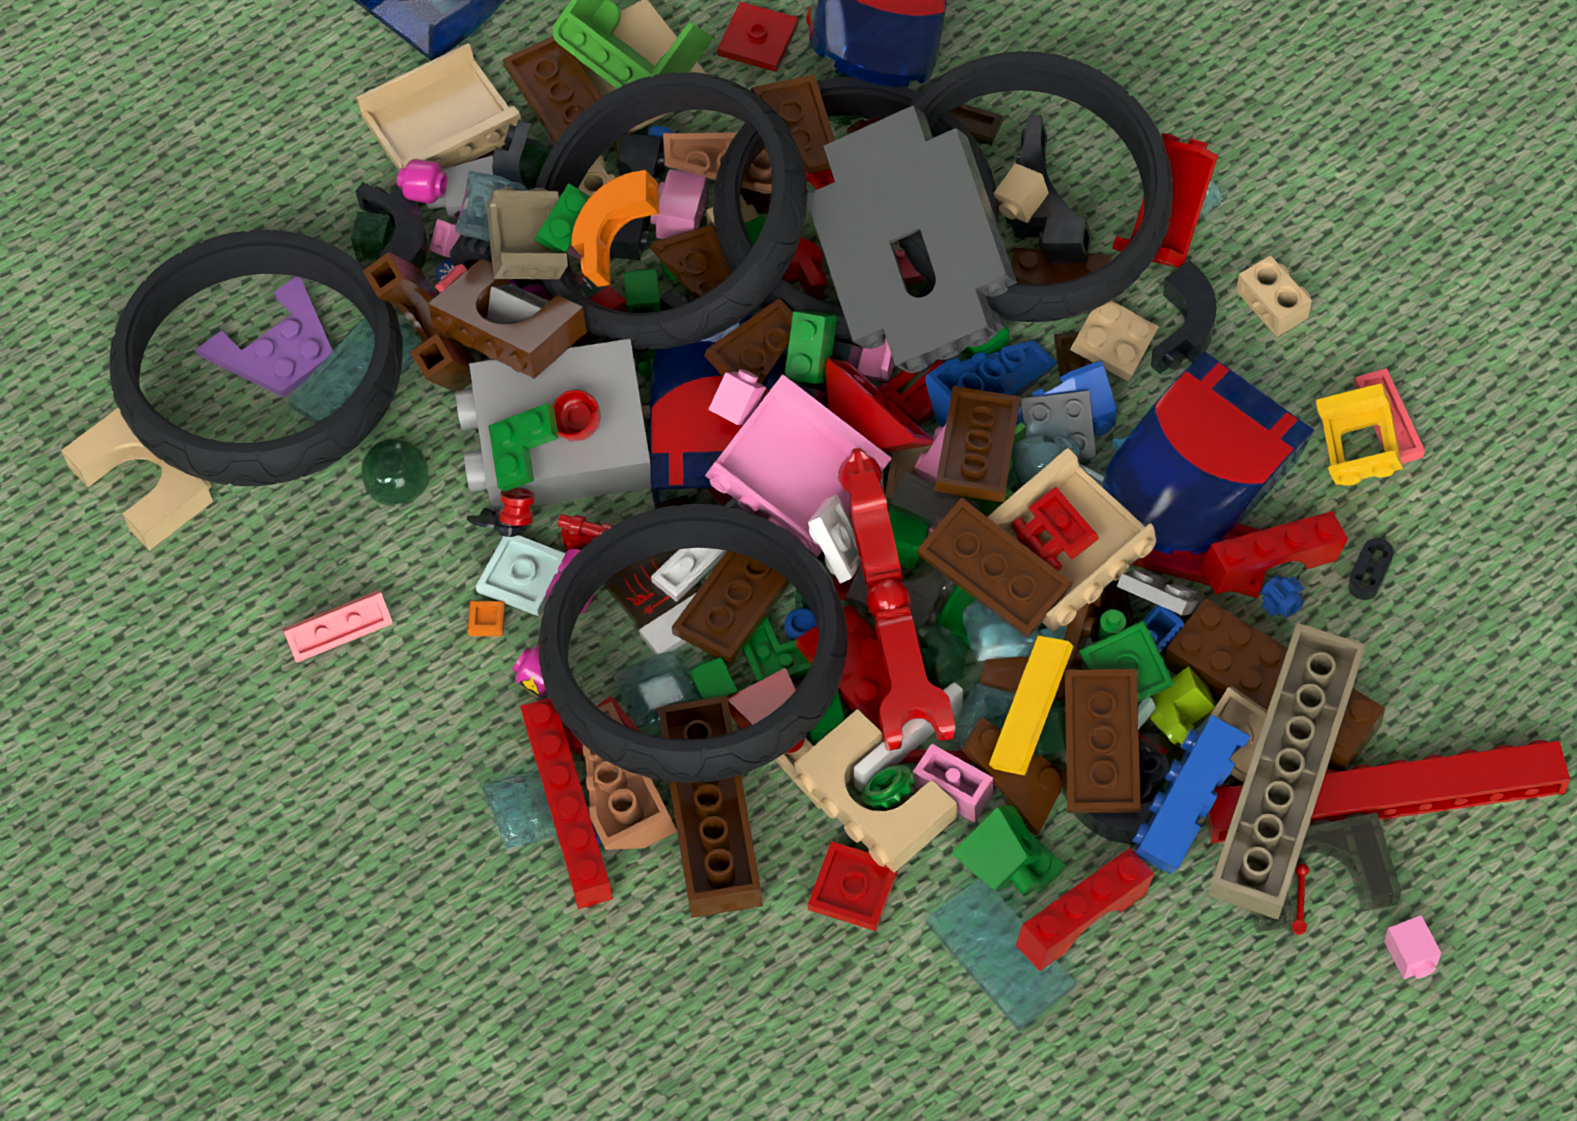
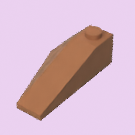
[663,132,772,193]
[582,702,677,850]

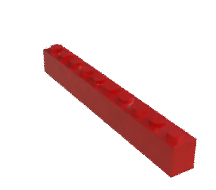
[1206,740,1570,844]

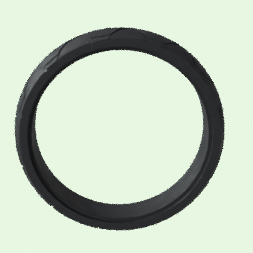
[898,51,1173,322]
[535,72,808,349]
[713,76,999,344]
[109,230,403,486]
[539,504,848,783]

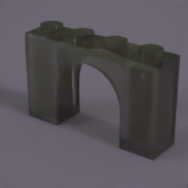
[846,471,981,635]
[1250,812,1401,934]

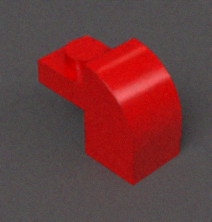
[782,238,827,300]

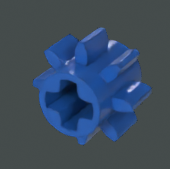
[1261,575,1304,618]

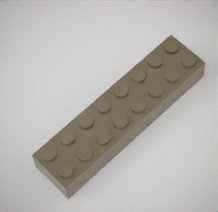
[1208,623,1366,919]

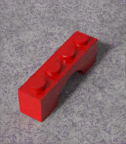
[1201,511,1348,595]
[1016,848,1154,971]

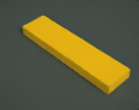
[989,636,1073,776]

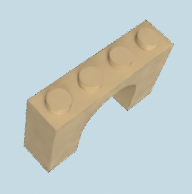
[61,408,213,551]
[795,709,957,873]

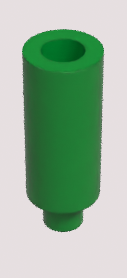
[1097,609,1126,642]

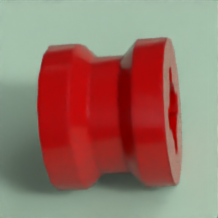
[499,488,535,526]

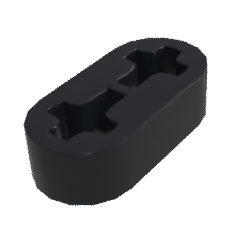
[1348,538,1394,600]

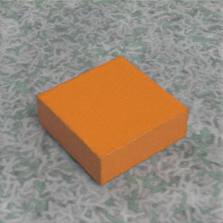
[468,601,506,636]

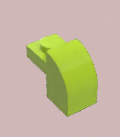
[1150,667,1216,744]

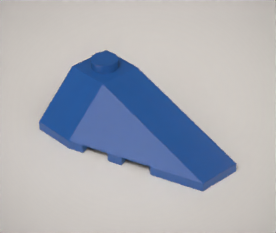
[925,340,1057,427]
[1016,360,1117,443]

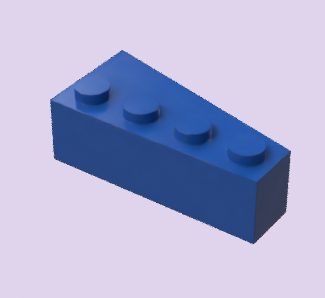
[1132,715,1250,875]

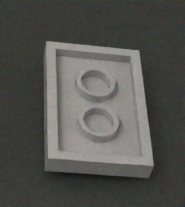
[1117,570,1203,615]

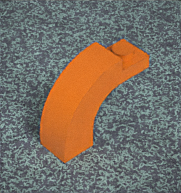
[571,170,659,287]

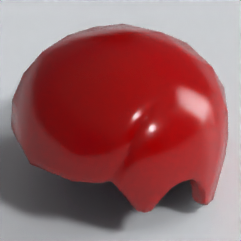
[553,390,601,442]

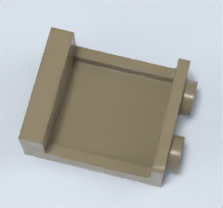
[486,187,568,279]

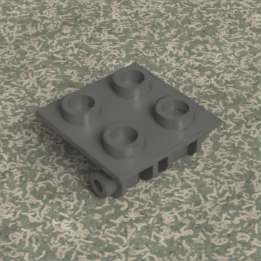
[1021,390,1096,465]

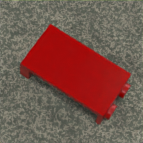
[1112,133,1218,268]

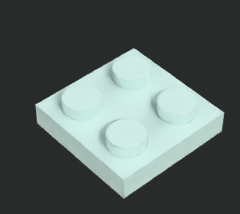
[476,535,565,616]

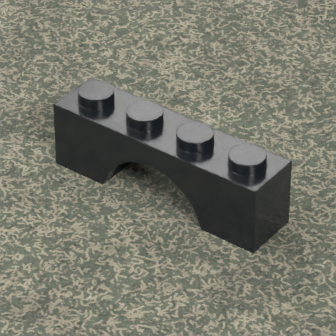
[610,133,666,261]

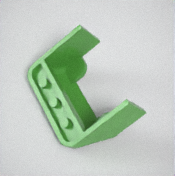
[553,0,713,88]

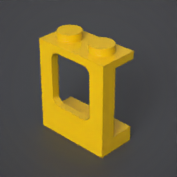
[1316,383,1403,486]

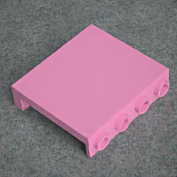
[705,374,892,557]

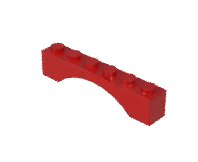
[520,698,613,909]

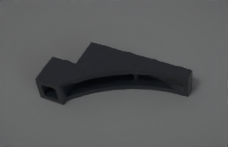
[1006,115,1092,264]

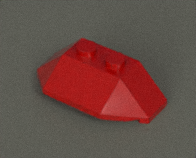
[825,358,934,453]

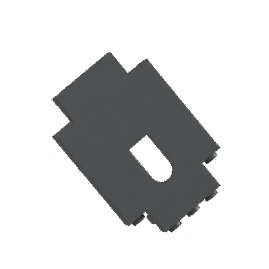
[807,105,1017,373]

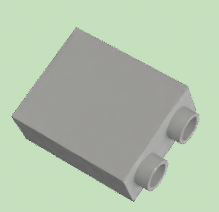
[455,339,654,512]

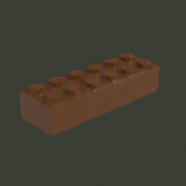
[1165,598,1385,772]
[657,696,763,918]

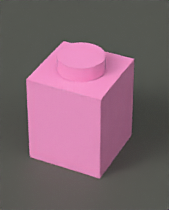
[709,369,766,425]
[1384,915,1441,979]

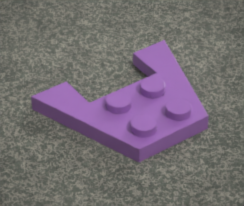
[195,276,335,398]

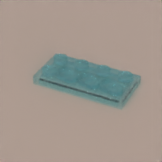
[288,318,423,424]
[926,878,1076,1031]

